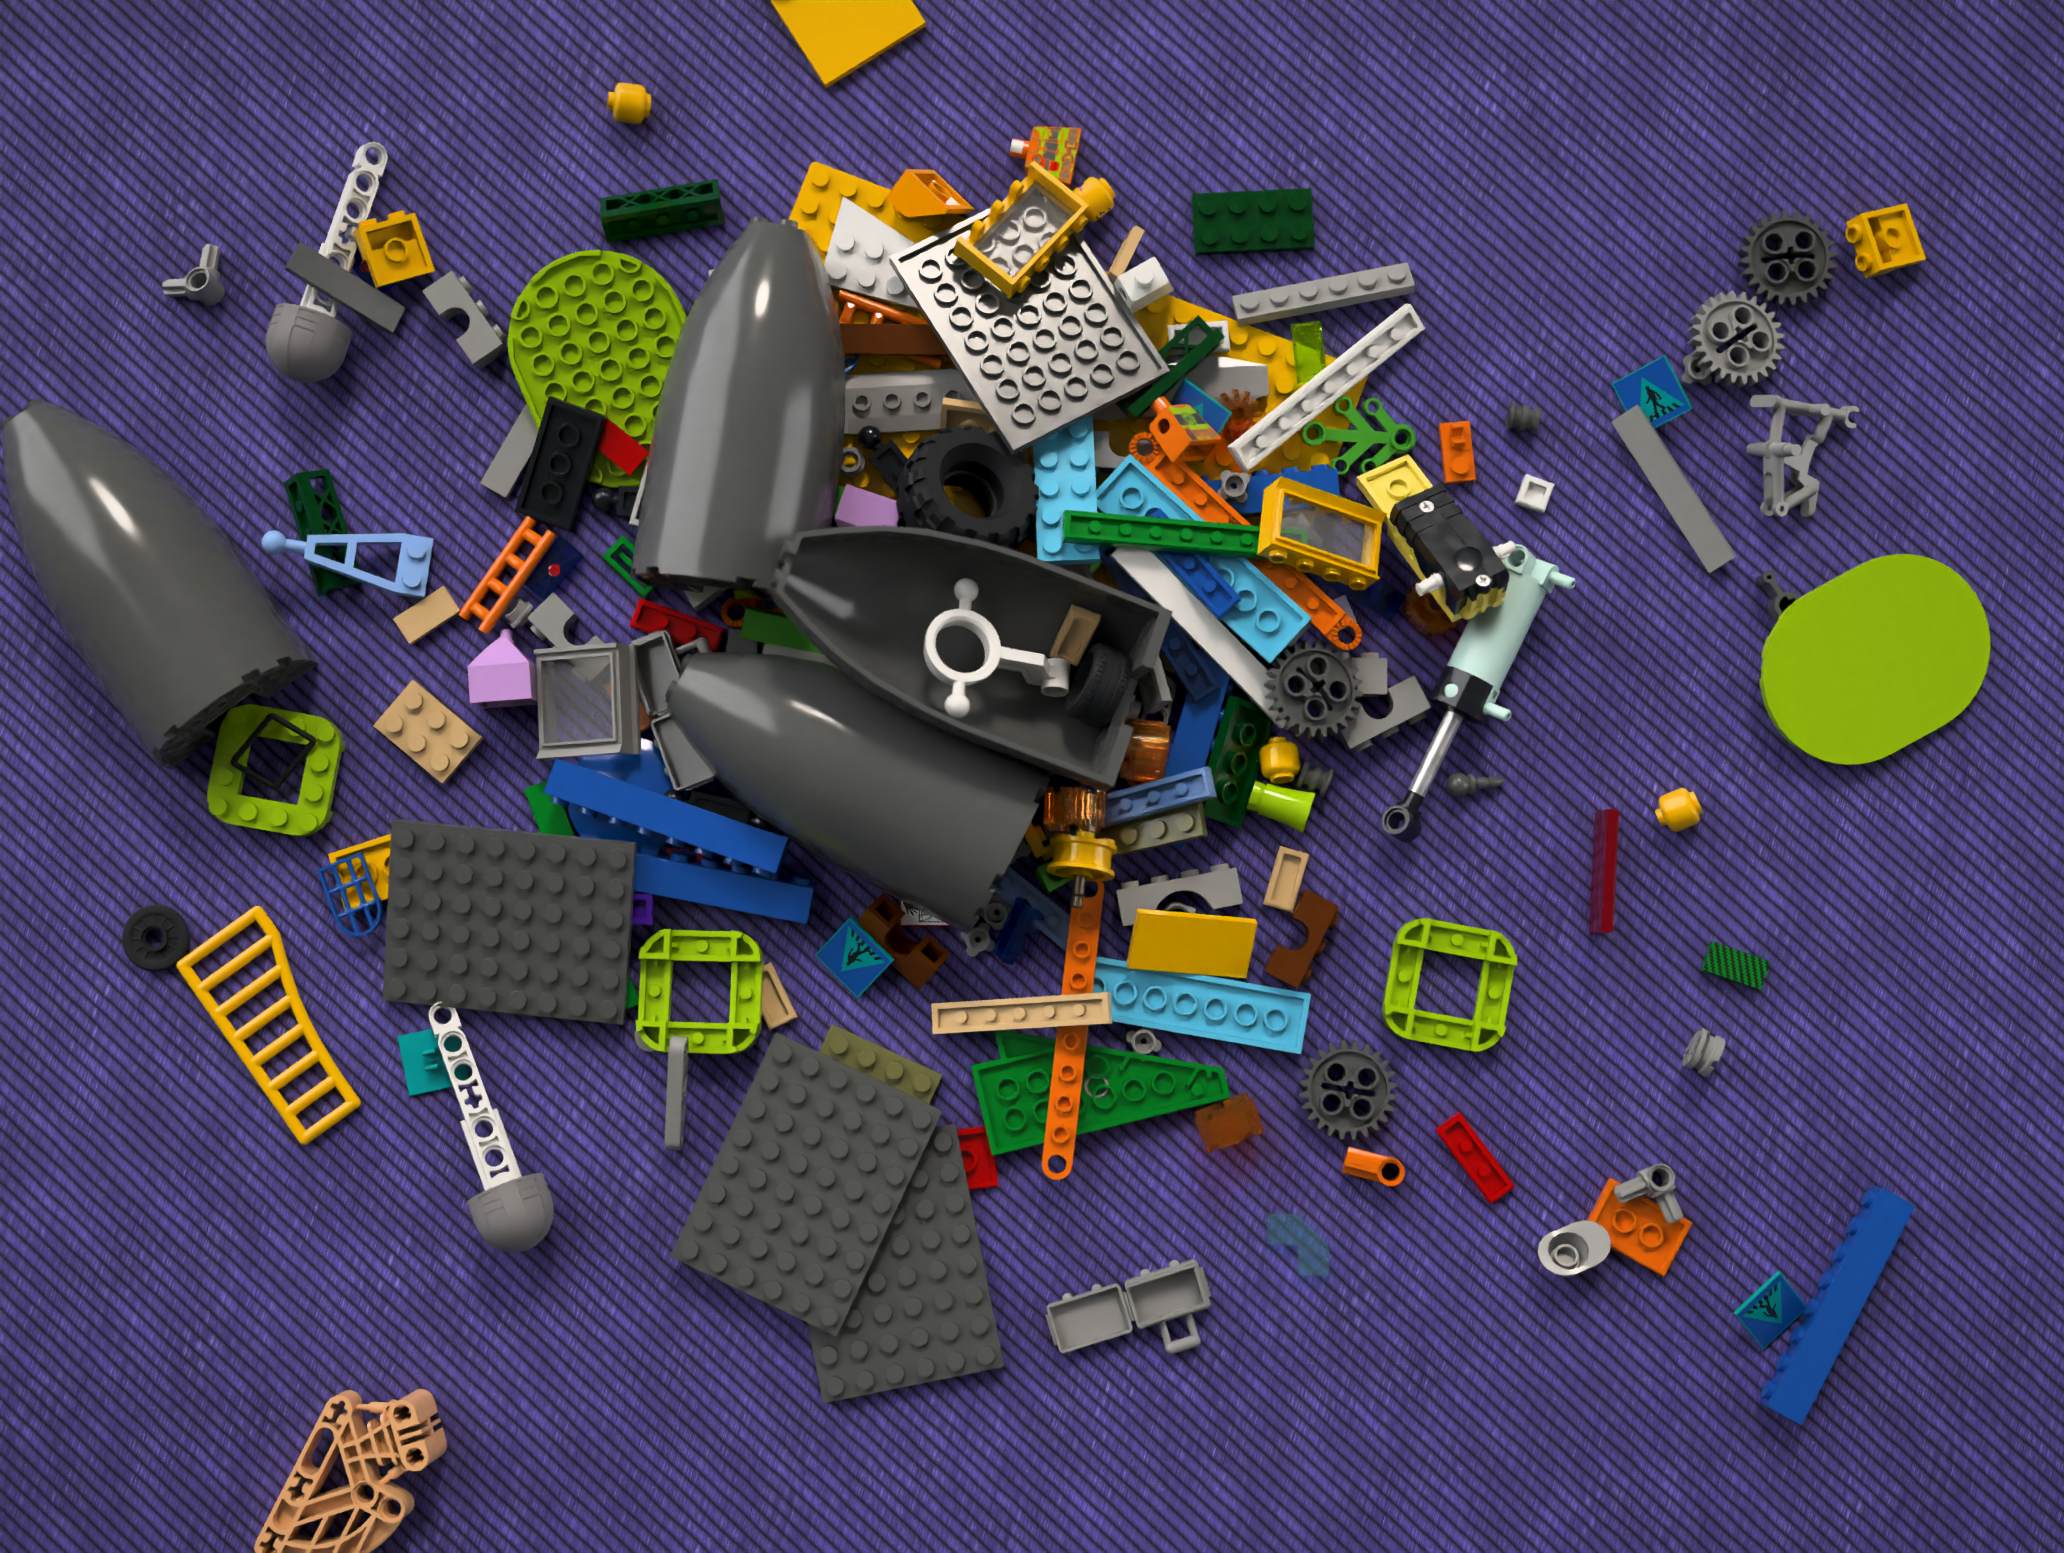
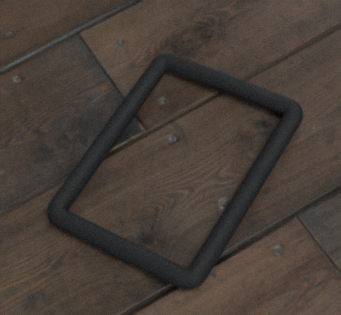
[230,713,316,789]

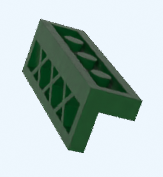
[600,179,725,243]
[1115,315,1225,423]
[284,469,362,597]

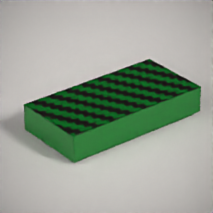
[1701,941,1771,990]

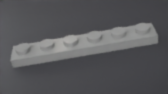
[1232,262,1415,327]

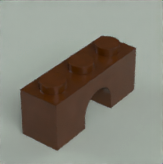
[1262,890,1340,988]
[857,893,951,990]

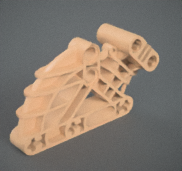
[254,1389,447,1553]

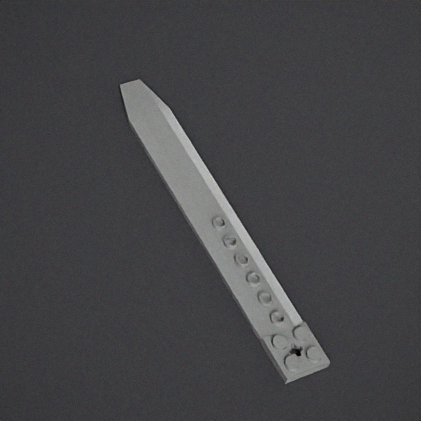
[844,355,1269,436]

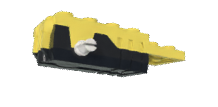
[1356,454,1517,622]

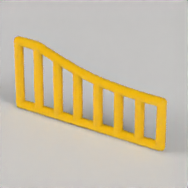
[176,906,361,1145]

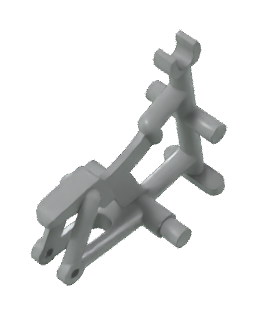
[1746,395,1859,517]

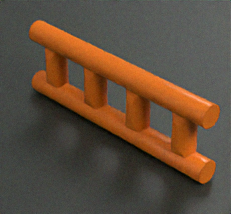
[837,290,944,369]
[458,516,557,635]

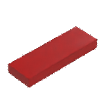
[629,598,726,652]
[1434,1112,1515,1204]

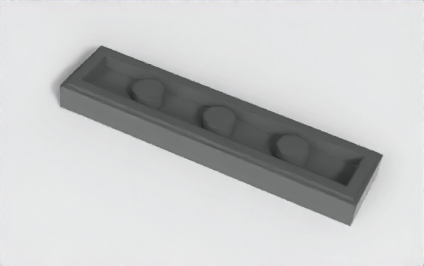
[284,242,406,334]

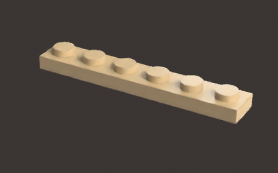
[931,992,1112,1034]

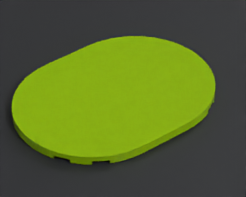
[507,250,687,488]
[1759,554,1990,765]

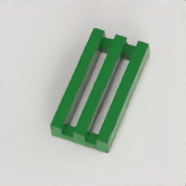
[602,536,657,599]

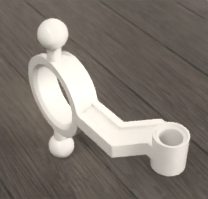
[924,578,1070,718]

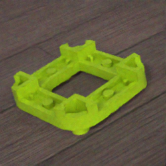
[207,704,346,837]
[1382,918,1517,1052]
[635,929,764,1055]

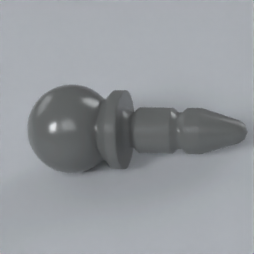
[1446,773,1504,797]

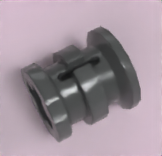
[1505,401,1541,434]
[1296,760,1334,797]

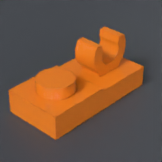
[1438,421,1476,484]

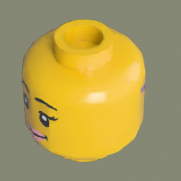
[1073,177,1116,222]

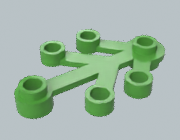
[1300,396,1416,475]

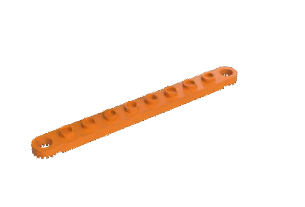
[1129,432,1362,651]
[1042,881,1104,1180]

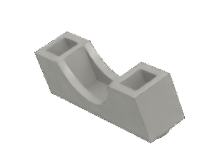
[1115,863,1243,927]

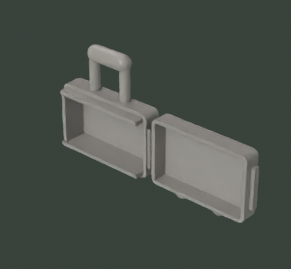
[629,630,716,792]
[1045,1259,1211,1354]

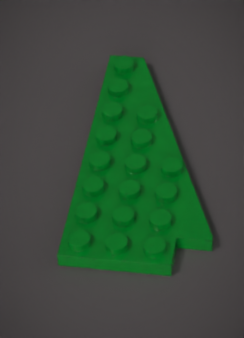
[971,1030,1231,1156]

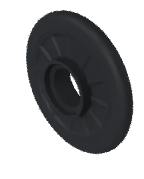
[122,905,189,971]

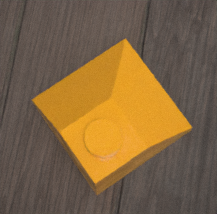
[886,169,975,218]

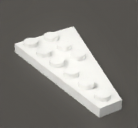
[824,196,920,311]

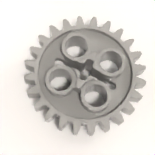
[1687,290,1785,388]

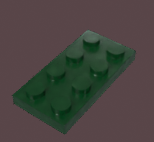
[1191,188,1315,256]
[1202,695,1273,829]

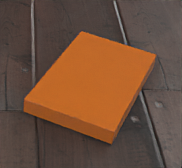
[1586,1178,1693,1277]

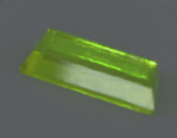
[1291,321,1326,384]

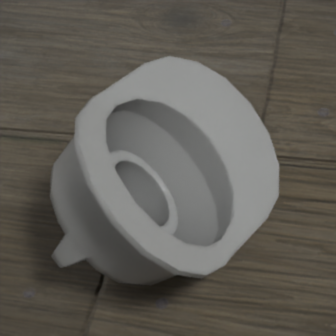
[1538,1220,1611,1277]

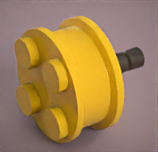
[1046,831,1117,908]

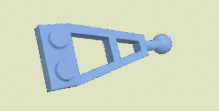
[262,530,433,599]

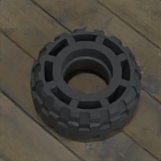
[896,426,1039,551]

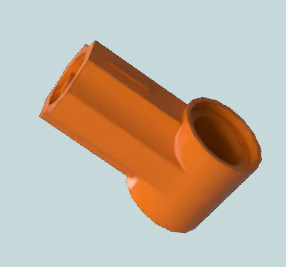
[1342,1146,1405,1186]

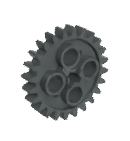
[1737,209,1838,308]
[1264,640,1363,739]
[1298,1040,1398,1140]

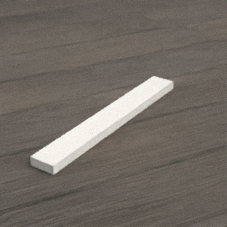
[1227,304,1425,472]
[1110,547,1287,728]

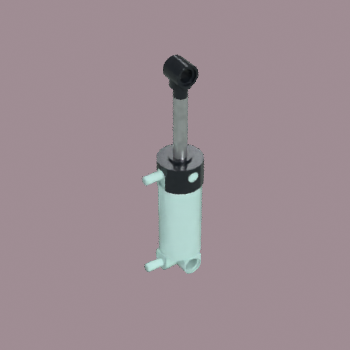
[1381,544,1576,843]

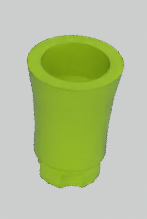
[1247,781,1315,833]

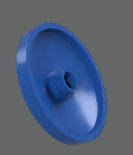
[568,738,690,849]

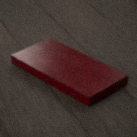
[1589,809,1619,934]

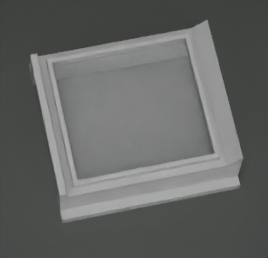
[534,642,641,761]

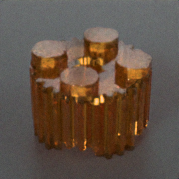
[1402,578,1464,637]
[1120,718,1171,782]
[1043,786,1106,833]
[1194,1092,1265,1153]

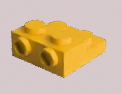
[1845,203,1926,279]
[353,210,435,288]

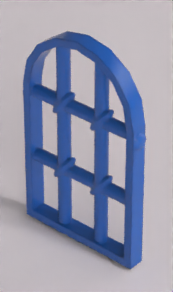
[317,852,383,936]

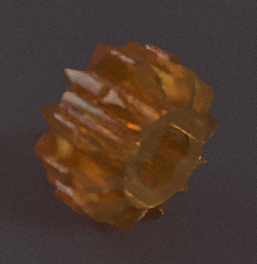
[1220,389,1262,440]

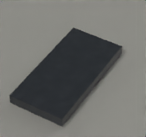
[515,396,608,531]

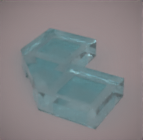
[1267,1213,1329,1276]

